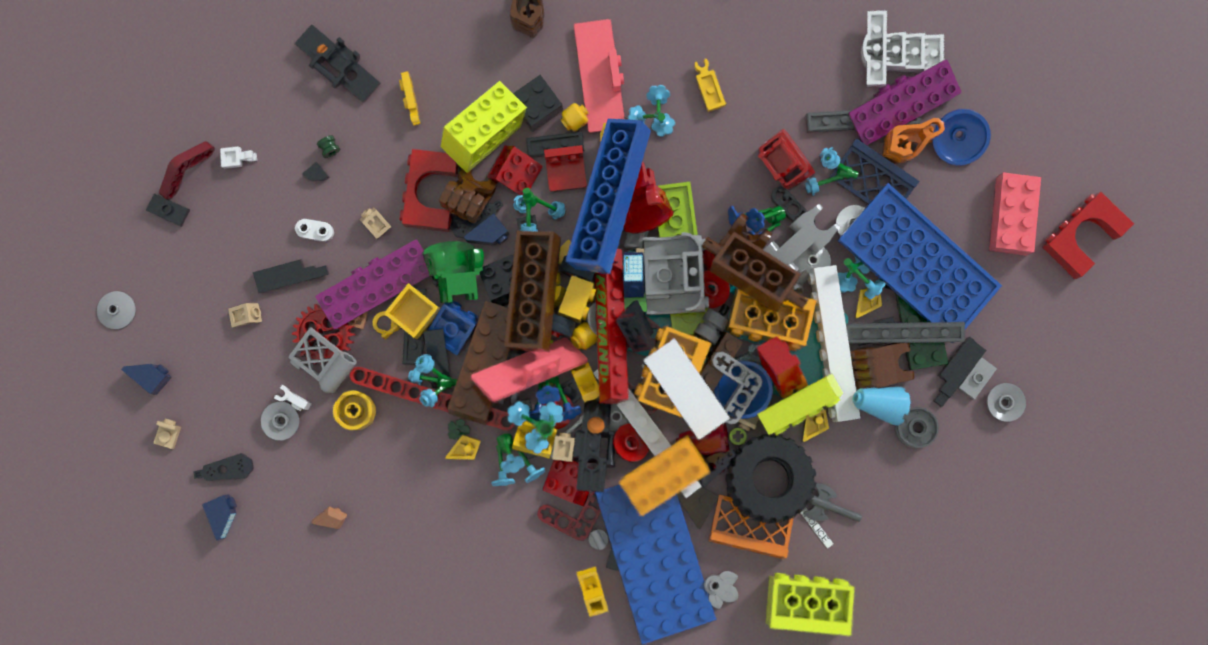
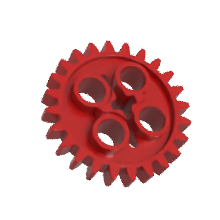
[292,304,355,364]

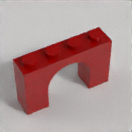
[400,149,459,232]
[1042,192,1134,279]

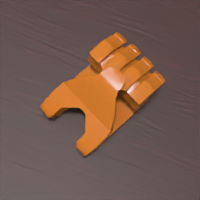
[882,118,945,165]

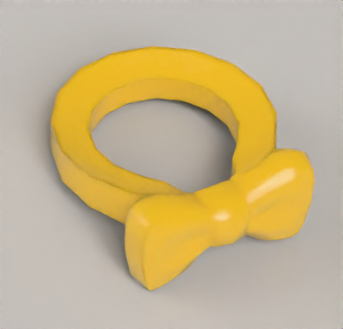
[373,311,400,340]

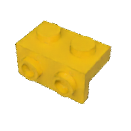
[512,421,557,459]

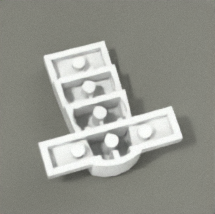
[861,11,944,87]

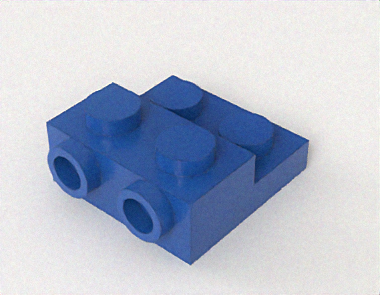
[428,300,478,356]

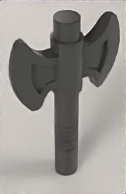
[804,483,862,522]

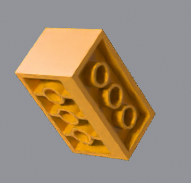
[725,288,817,351]
[634,326,711,418]
[619,435,709,516]

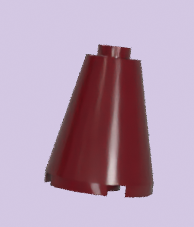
[676,422,730,456]

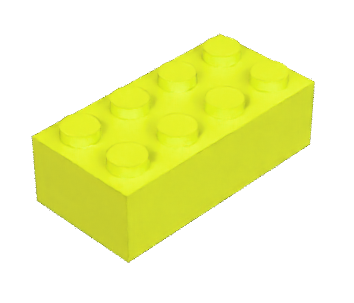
[757,373,844,435]

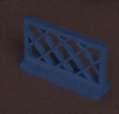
[829,138,920,204]

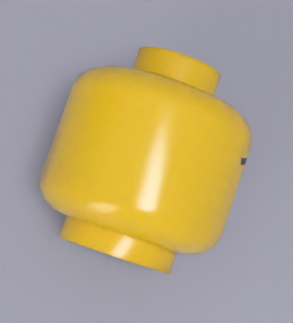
[560,103,589,131]
[570,322,597,350]

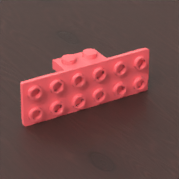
[574,19,625,133]
[471,337,588,402]

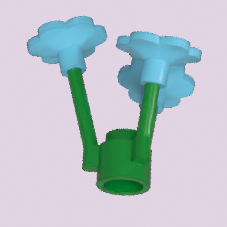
[507,401,563,453]
[491,433,546,486]

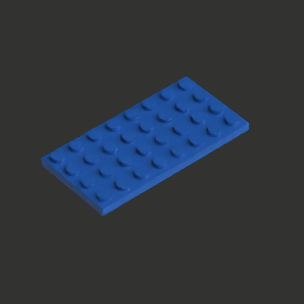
[837,183,1002,343]
[595,484,716,645]

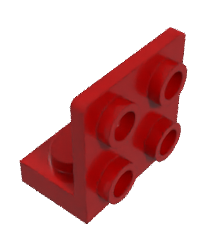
[487,145,543,195]
[544,145,587,192]
[542,459,594,506]

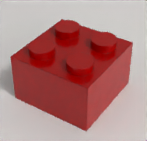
[757,336,803,395]

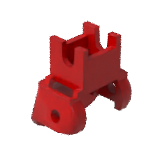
[758,129,815,189]
[623,162,674,234]

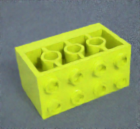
[440,81,527,173]
[766,573,854,636]

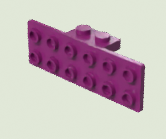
[848,60,961,145]
[315,239,429,329]

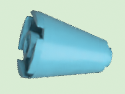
[852,387,910,425]

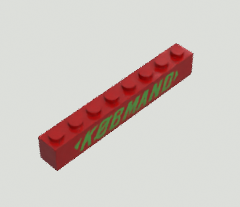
[595,249,629,404]

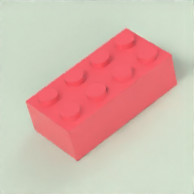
[989,172,1041,256]

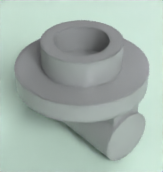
[589,529,608,550]

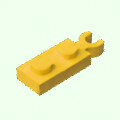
[694,59,726,112]
[399,71,421,126]

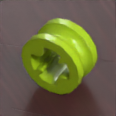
[729,428,747,445]

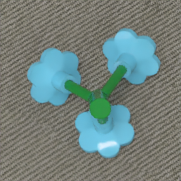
[628,85,675,137]
[838,257,885,299]

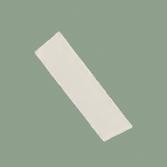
[644,338,729,439]

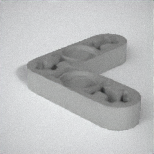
[711,352,762,424]

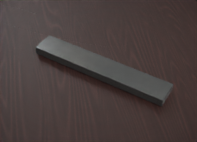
[806,110,920,133]
[846,322,965,343]

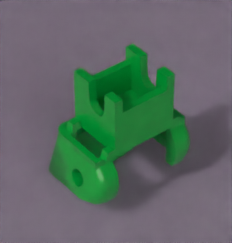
[422,241,484,303]

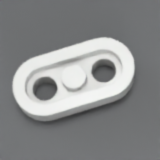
[295,219,334,242]

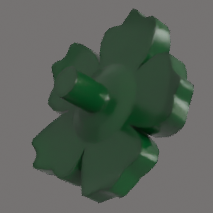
[448,418,471,440]

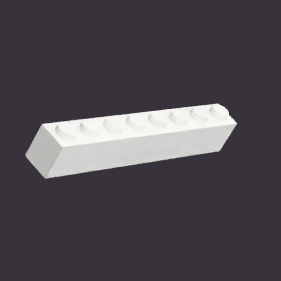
[808,265,860,422]

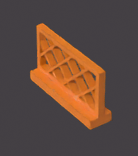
[708,495,794,559]

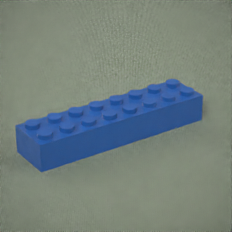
[566,118,651,274]

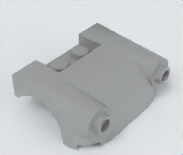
[643,233,709,316]

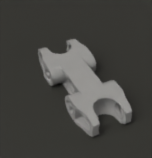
[764,204,840,271]

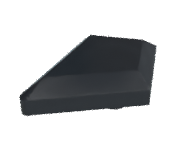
[560,378,582,404]

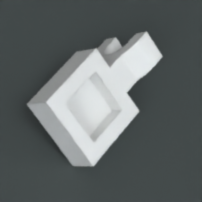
[220,147,257,169]
[274,385,312,411]

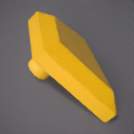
[855,289,882,318]
[802,410,829,442]
[445,435,481,460]

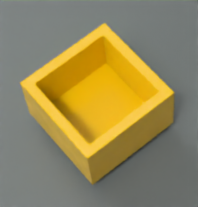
[384,283,440,340]

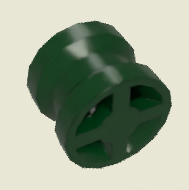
[317,135,341,158]

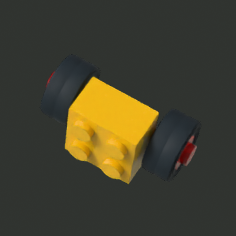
[551,256,596,338]

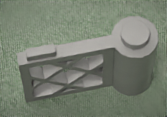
[288,327,357,393]

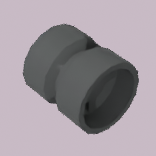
[693,309,729,346]

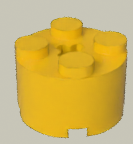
[333,391,376,430]

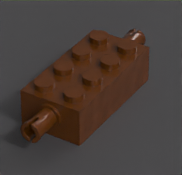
[701,232,809,313]

